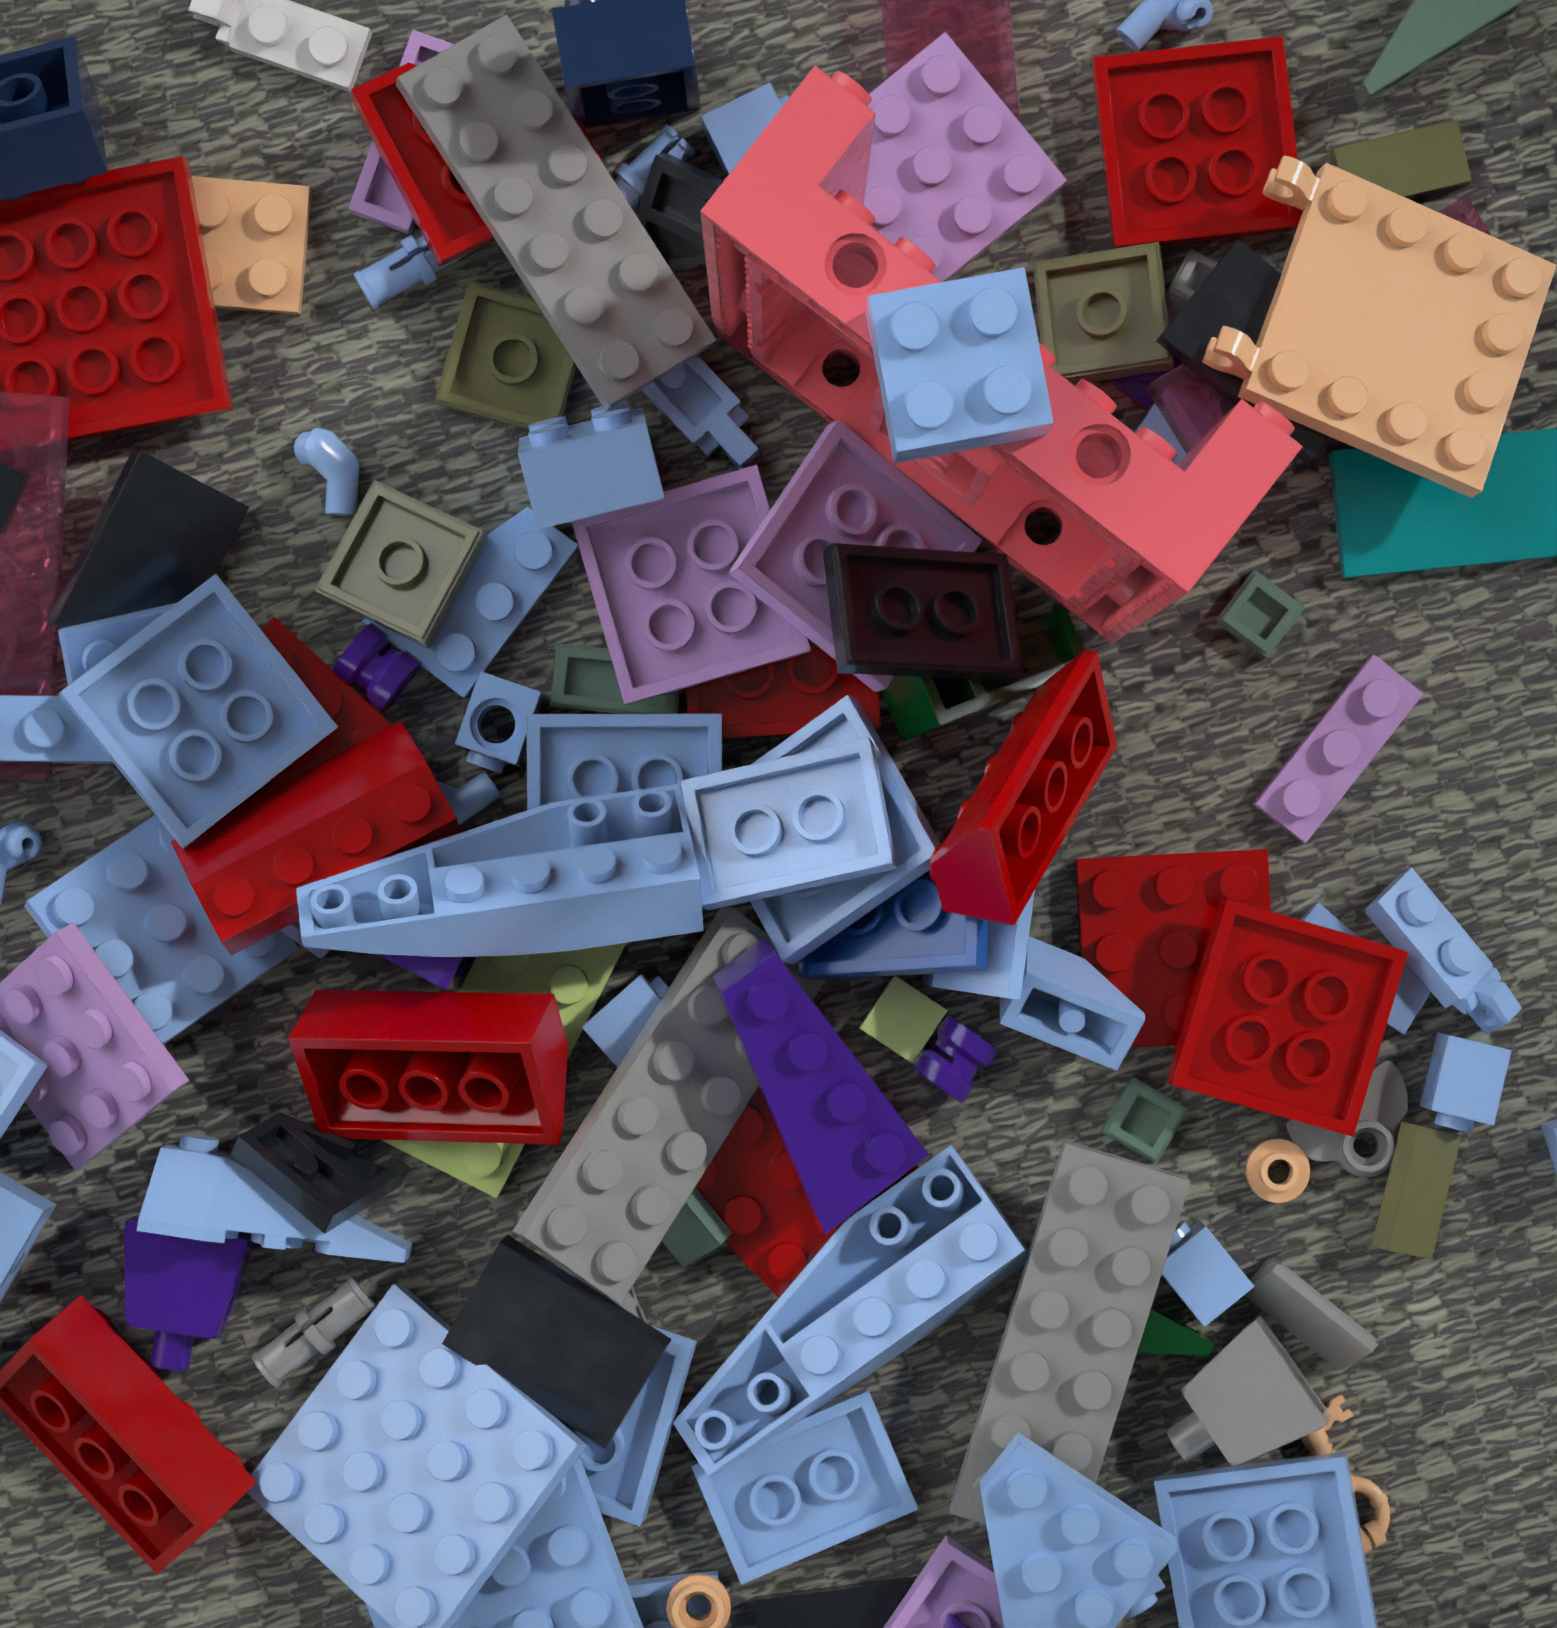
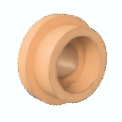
[1245,1138,1310,1203]
[666,1574,731,1628]

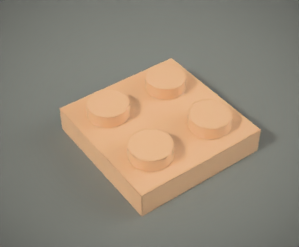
[192,176,312,315]

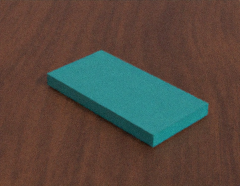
[1328,428,1557,579]

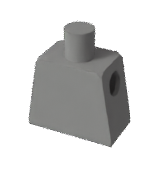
[1166,1314,1331,1466]

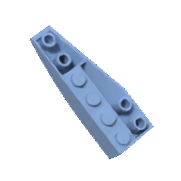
[296,784,703,957]
[673,1145,1029,1477]

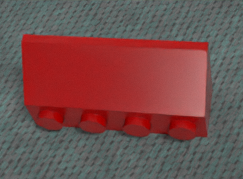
[930,649,1117,925]
[171,721,461,956]
[288,990,568,1145]
[0,1295,257,1575]

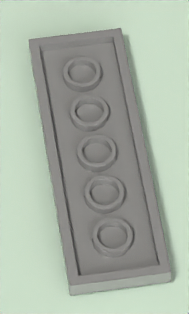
[396,14,716,410]
[512,907,825,1305]
[949,1140,1191,1524]

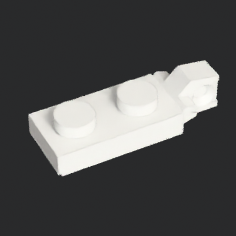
[188,0,372,93]

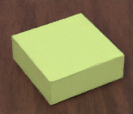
[859,975,948,1063]

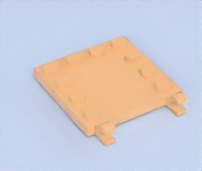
[1202,156,1557,498]

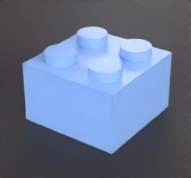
[865,267,1054,463]
[518,401,665,530]

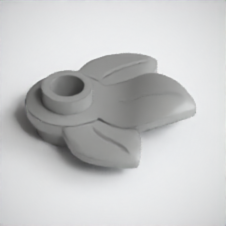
[1286,1060,1408,1177]

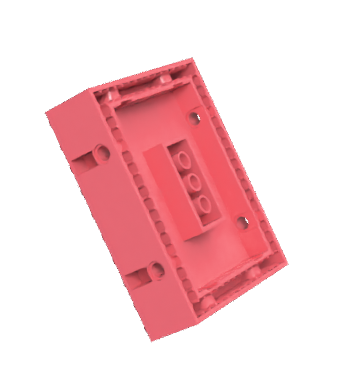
[700,66,1303,644]

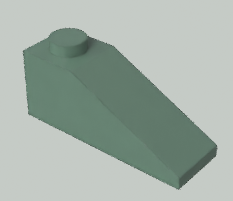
[1353,0,1528,108]

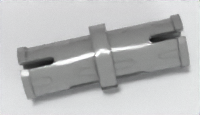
[251,1275,377,1388]

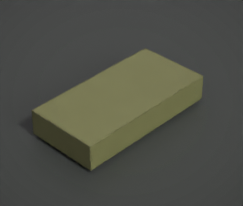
[1330,119,1472,199]
[1372,1121,1462,1259]

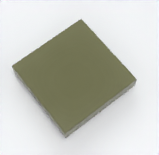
[1032,242,1175,385]
[434,280,578,431]
[314,480,488,649]

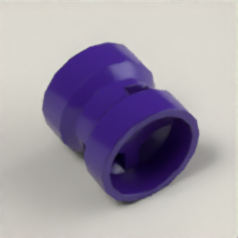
[332,623,422,712]
[911,1014,1000,1104]

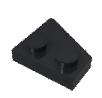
[636,153,724,271]
[231,1112,410,1234]

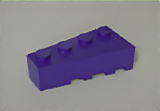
[712,938,929,1234]

